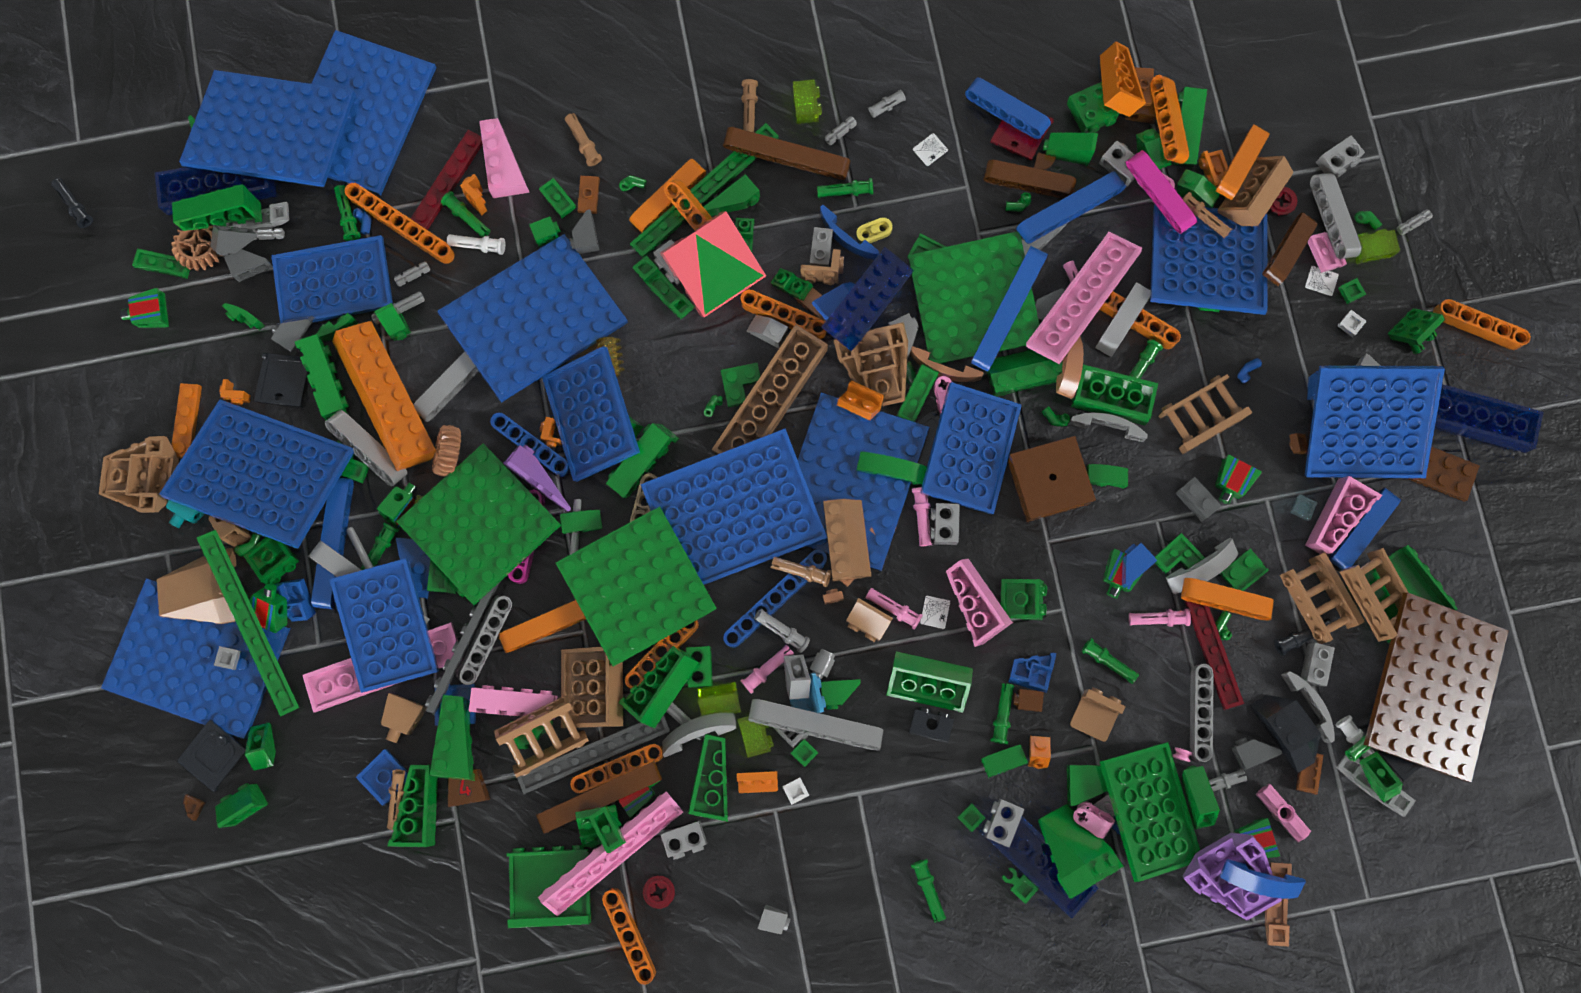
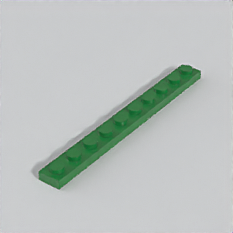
[630,123,779,258]
[196,530,299,717]

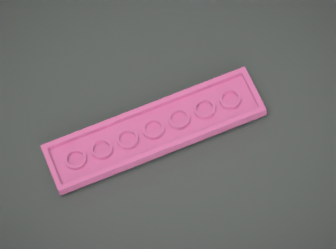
[1026,232,1142,364]
[302,623,463,712]
[538,791,683,917]

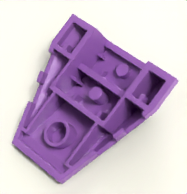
[503,445,571,512]
[1183,833,1282,920]

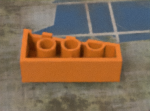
[1100,41,1146,117]

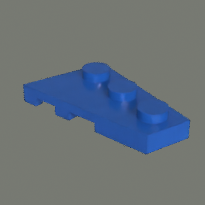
[396,538,430,599]

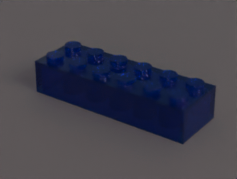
[155,167,277,215]
[822,247,914,351]
[1435,384,1544,453]
[978,807,1099,918]

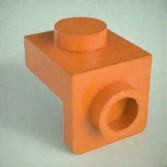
[219,379,251,405]
[540,417,562,448]
[1028,736,1051,769]

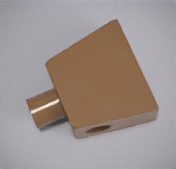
[208,516,251,547]
[381,693,427,743]

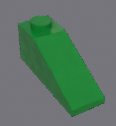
[704,174,760,216]

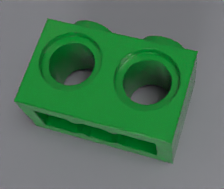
[685,646,713,688]

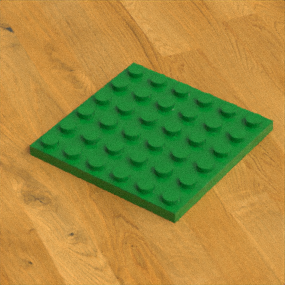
[908,232,1039,364]
[396,443,561,605]
[556,507,717,667]

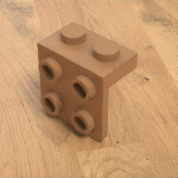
[801,249,844,285]
[1070,688,1126,742]

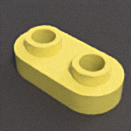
[856,218,892,243]

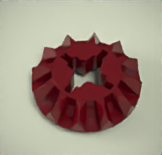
[1270,187,1297,216]
[643,875,675,909]

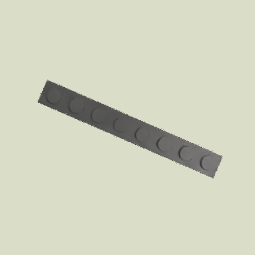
[425,582,500,715]
[517,715,671,794]

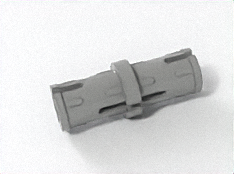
[868,90,906,118]
[1209,769,1247,792]

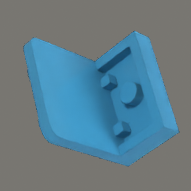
[790,673,826,713]

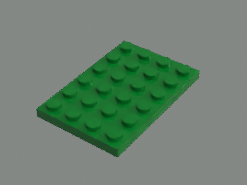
[1100,742,1200,882]

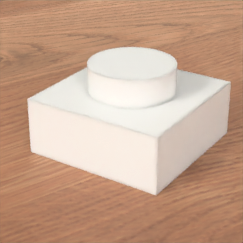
[1338,310,1366,337]
[783,778,809,805]

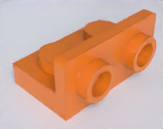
[460,174,487,216]
[837,381,884,420]
[737,771,778,793]

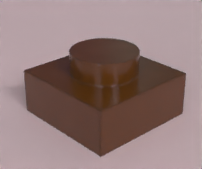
[1289,433,1308,454]

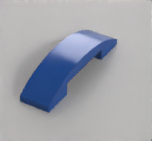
[820,205,879,260]
[1220,859,1306,899]

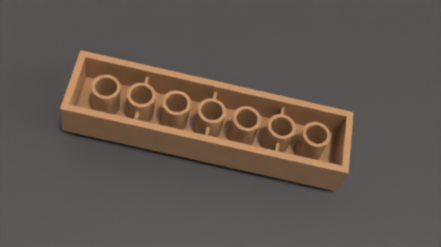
[712,324,828,455]

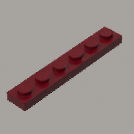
[410,129,483,230]
[1184,600,1244,710]

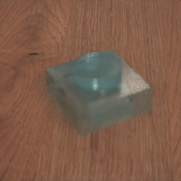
[1290,494,1318,521]

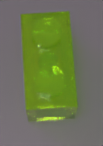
[793,79,822,124]
[1355,229,1400,264]
[697,682,741,716]
[738,716,774,758]

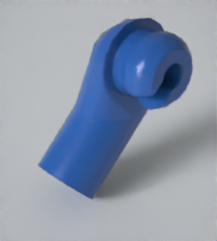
[353,208,372,235]
[1238,358,1262,383]

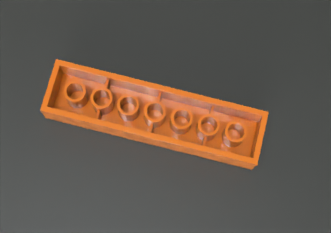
[332,321,436,471]

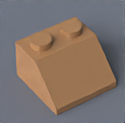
[846,598,893,642]

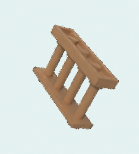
[1158,374,1252,454]
[1340,548,1408,642]
[1280,552,1365,644]
[494,695,589,778]

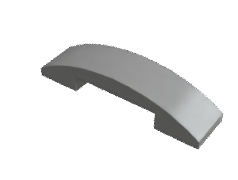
[226,202,289,230]
[1095,282,1151,357]
[1068,413,1148,442]
[1166,538,1238,594]
[1281,672,1335,743]
[662,713,736,758]
[1336,755,1416,817]

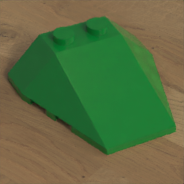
[1038,804,1125,899]

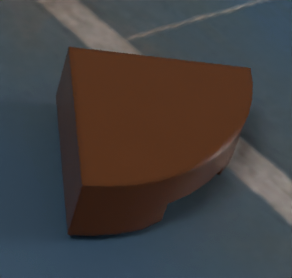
[1034,153,1056,170]
[183,794,206,821]

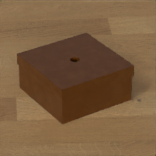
[1007,436,1096,522]

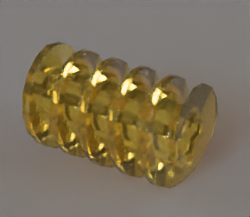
[597,337,625,377]

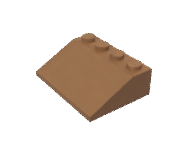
[561,647,623,728]

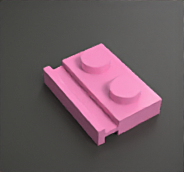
[1308,232,1347,273]

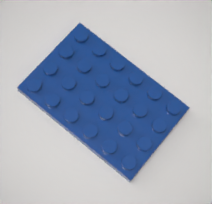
[271,235,393,324]
[542,346,640,482]
[920,382,1022,515]
[329,558,439,693]

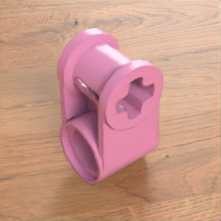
[934,376,952,415]
[1073,801,1115,839]

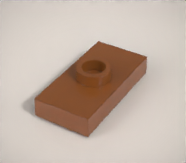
[1135,67,1154,106]
[577,176,600,214]
[1296,754,1323,795]

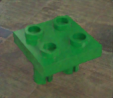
[1388,308,1445,354]

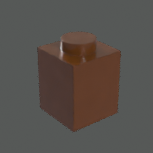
[1013,689,1044,712]

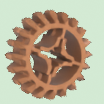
[171,225,223,271]
[432,425,461,477]

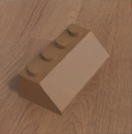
[1217,156,1293,226]
[823,499,871,581]

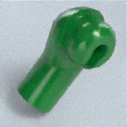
[619,175,647,191]
[1006,192,1031,212]
[1354,211,1382,230]
[704,395,723,417]
[1042,407,1070,427]
[235,533,261,557]
[1215,611,1232,640]

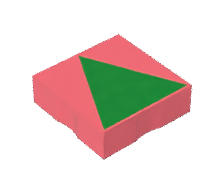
[660,211,766,317]

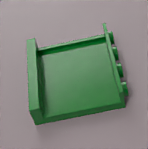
[1346,545,1458,644]
[507,845,591,928]

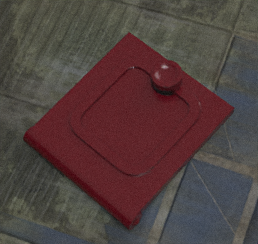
[991,117,1054,160]

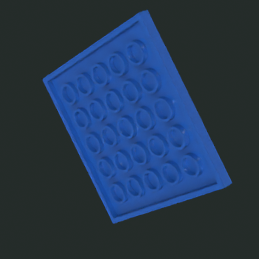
[1150,204,1267,315]
[1305,366,1445,478]

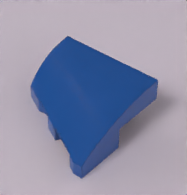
[274,578,316,621]
[1008,653,1056,693]

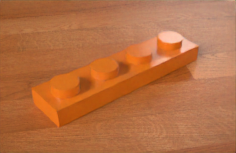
[171,383,202,459]

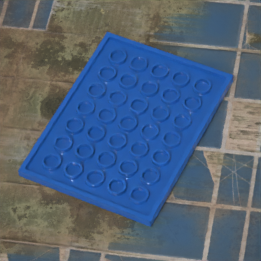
[311,30,437,196]
[179,70,356,187]
[437,234,628,403]
[798,393,929,571]
[159,400,354,549]
[640,428,827,585]
[101,579,291,739]

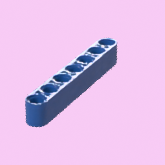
[1016,171,1126,244]
[971,246,1048,372]
[311,478,354,609]
[723,549,827,648]

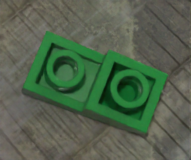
[735,218,754,252]
[771,268,813,301]
[222,303,265,330]
[317,312,358,342]
[1087,464,1128,489]
[560,510,603,534]
[981,744,1028,778]

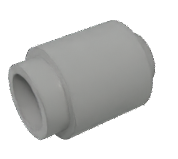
[810,649,835,679]

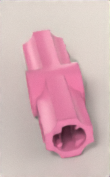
[1256,784,1311,842]

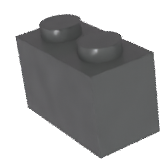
[1175,477,1221,522]

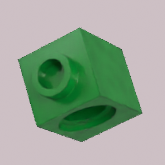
[529,216,561,247]

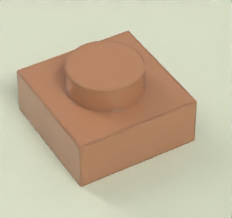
[823,589,844,604]

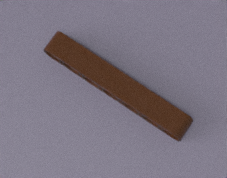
[723,127,851,180]
[536,761,663,834]

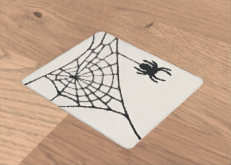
[913,133,948,166]
[1305,266,1338,296]
[920,596,950,629]

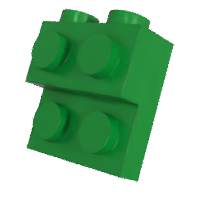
[244,537,299,584]
[1001,579,1047,620]
[575,805,621,848]

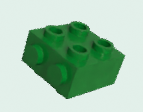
[1067,82,1119,133]

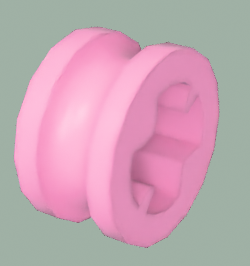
[1172,747,1192,763]

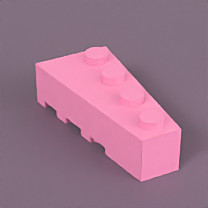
[480,118,530,198]
[1305,476,1382,554]
[946,559,1013,647]
[469,685,557,720]

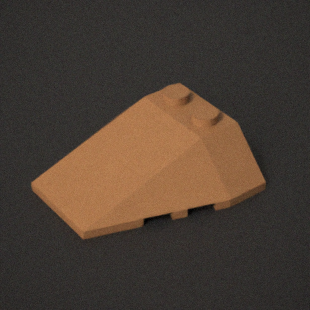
[834,322,908,407]
[99,436,179,513]
[157,547,236,624]

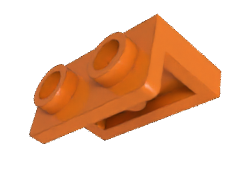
[1198,150,1228,188]

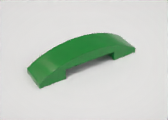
[632,255,695,319]
[856,452,927,486]

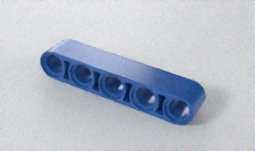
[965,78,1051,139]
[490,413,570,477]
[1329,487,1401,571]

